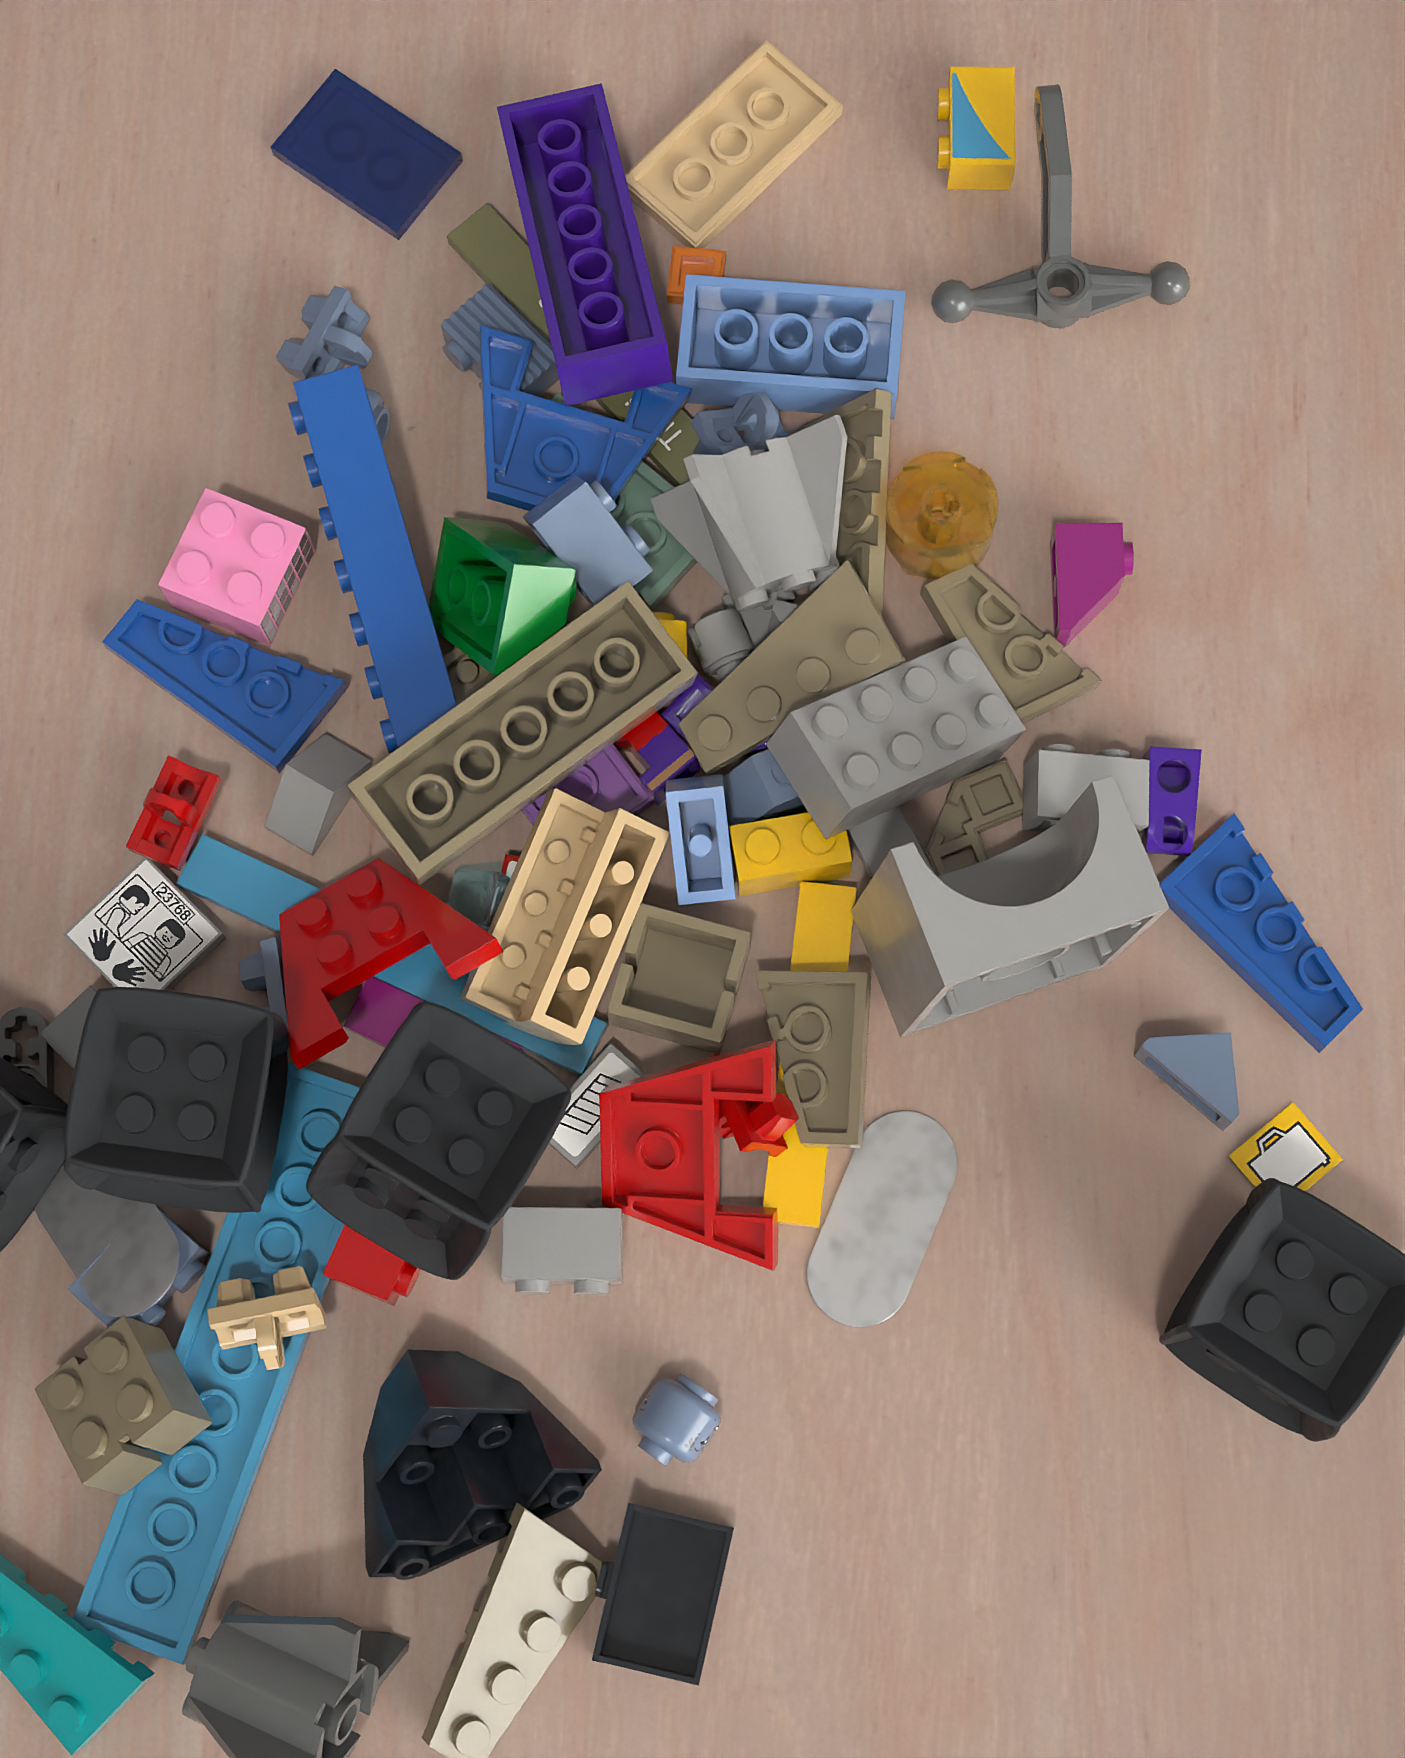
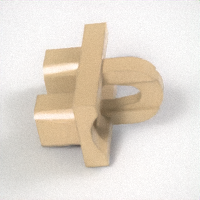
[207,1266,327,1370]

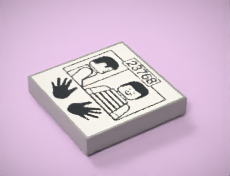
[63,857,226,991]

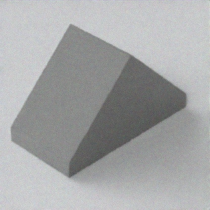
[265,734,373,856]

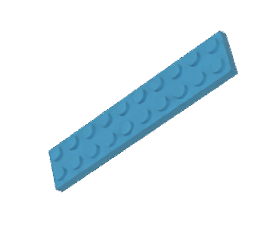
[73,1063,360,1665]

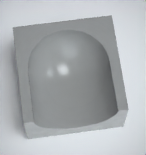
[851,775,1169,1038]

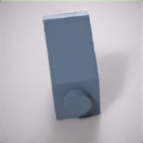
[723,749,807,829]

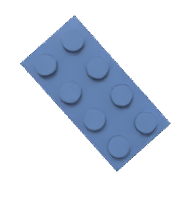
[676,274,905,419]

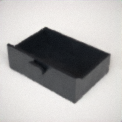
[592,1503,734,1686]

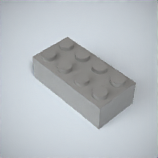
[766,637,1026,840]

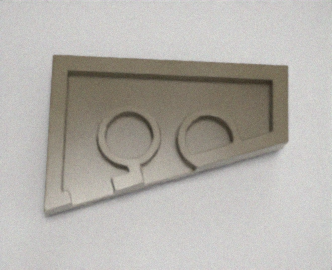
[920,563,1102,724]
[754,971,871,1148]

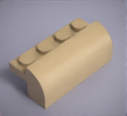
[459,788,670,1045]

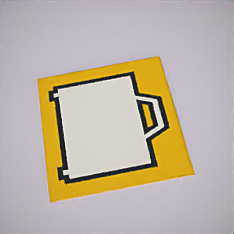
[1229,1102,1343,1191]

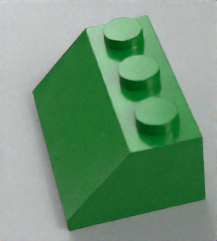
[429,517,576,676]

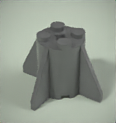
[182,1600,409,1758]

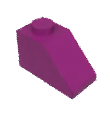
[1050,523,1134,647]

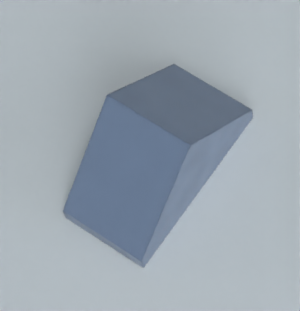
[1134,1032,1239,1131]

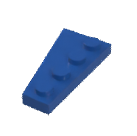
[1159,813,1363,1053]

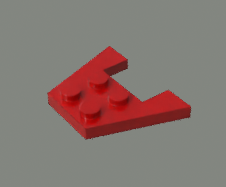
[279,858,504,1070]
[599,1039,778,1271]

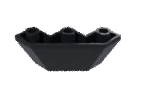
[363,1349,602,1580]

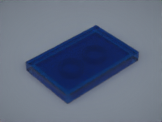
[271,69,463,240]

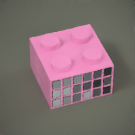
[158,488,316,647]

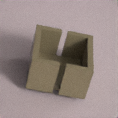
[607,903,751,1054]
[34,1315,213,1496]

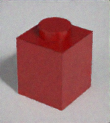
[323,1224,420,1306]

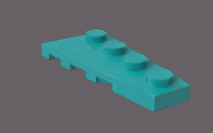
[0,1554,155,1755]

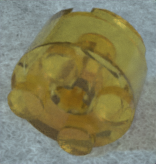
[885,451,999,579]

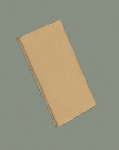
[625,40,843,249]

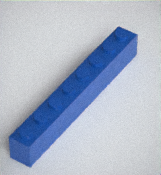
[288,365,457,754]

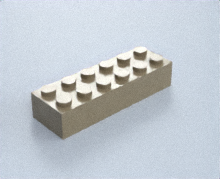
[348,581,698,886]

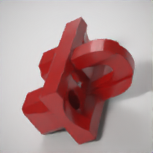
[126,755,222,871]
[709,1053,799,1157]

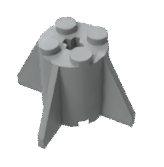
[650,415,847,612]

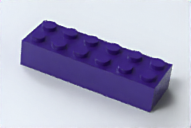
[497,83,673,406]

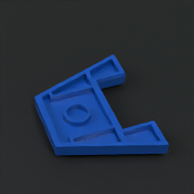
[479,325,692,511]

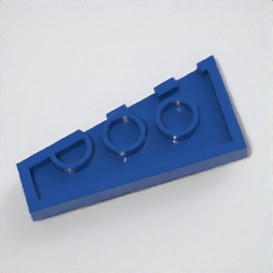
[102,599,348,774]

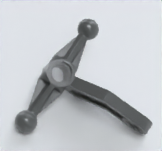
[931,84,1190,329]

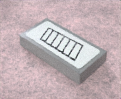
[549,1043,646,1169]

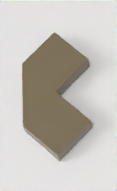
[925,760,1023,876]

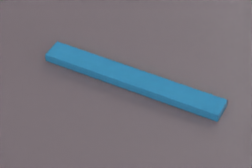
[176,834,608,1076]

